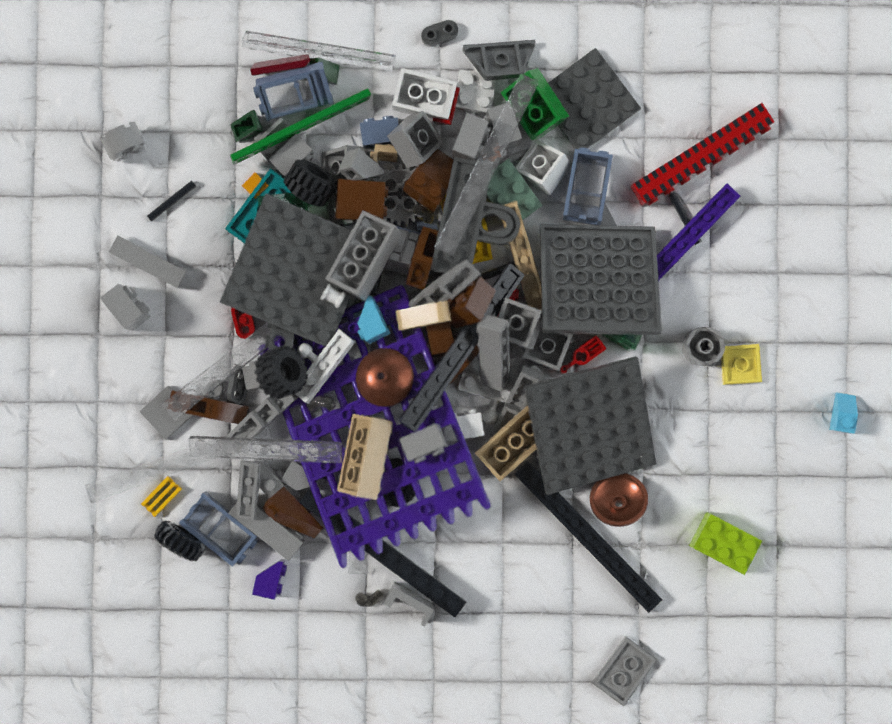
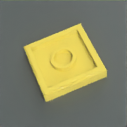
[721,344,762,385]

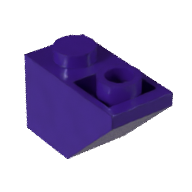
[252,559,287,600]

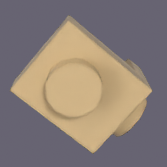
[370,144,398,163]

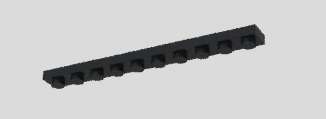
[398,263,525,432]
[514,461,662,613]
[299,488,467,618]

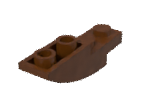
[167,390,249,424]

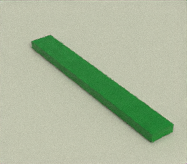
[230,88,371,165]

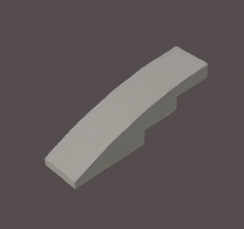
[409,259,480,307]
[226,394,298,451]

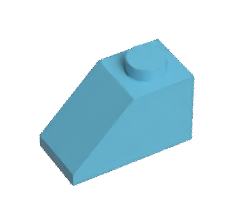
[358,296,391,344]
[829,392,858,434]

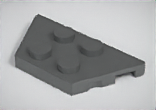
[462,40,536,81]

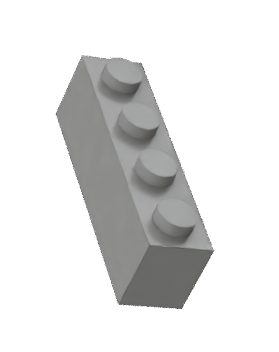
[477,315,510,392]
[229,500,305,561]

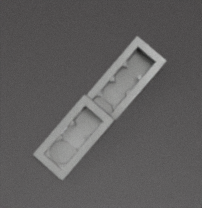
[109,235,187,288]
[490,365,541,437]

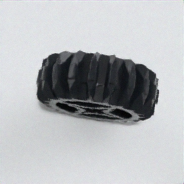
[154,521,206,561]

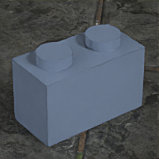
[360,116,399,149]

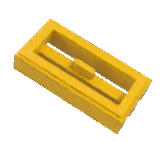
[141,476,182,517]

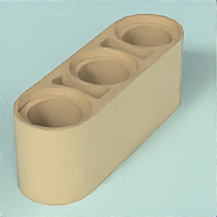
[396,301,451,331]

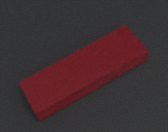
[250,54,310,76]

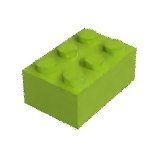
[689,512,762,575]

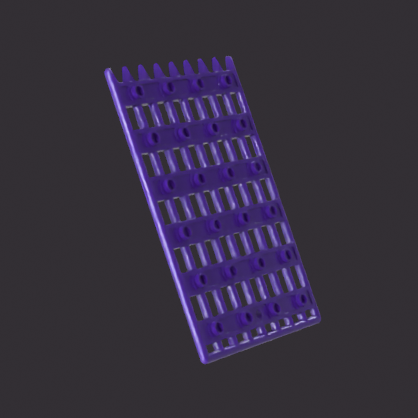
[259,285,491,568]

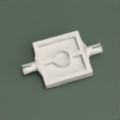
[455,68,496,116]

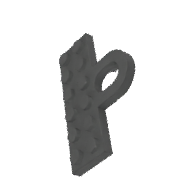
[431,157,520,274]

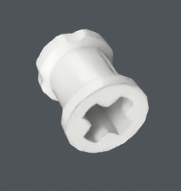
[320,284,346,308]

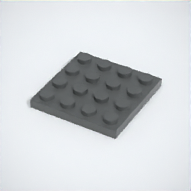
[548,48,641,149]

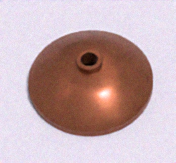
[356,348,414,407]
[590,473,648,527]

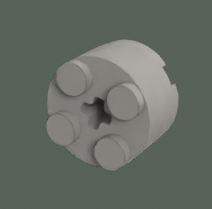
[100,122,145,162]
[682,327,725,366]

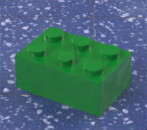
[501,68,569,141]

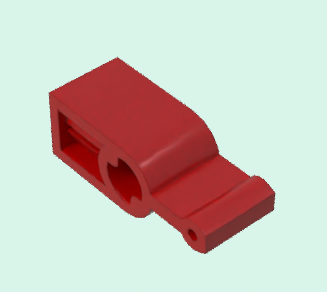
[559,335,607,374]

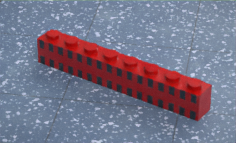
[630,103,774,206]

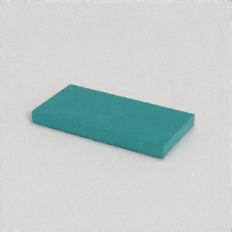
[225,168,297,243]

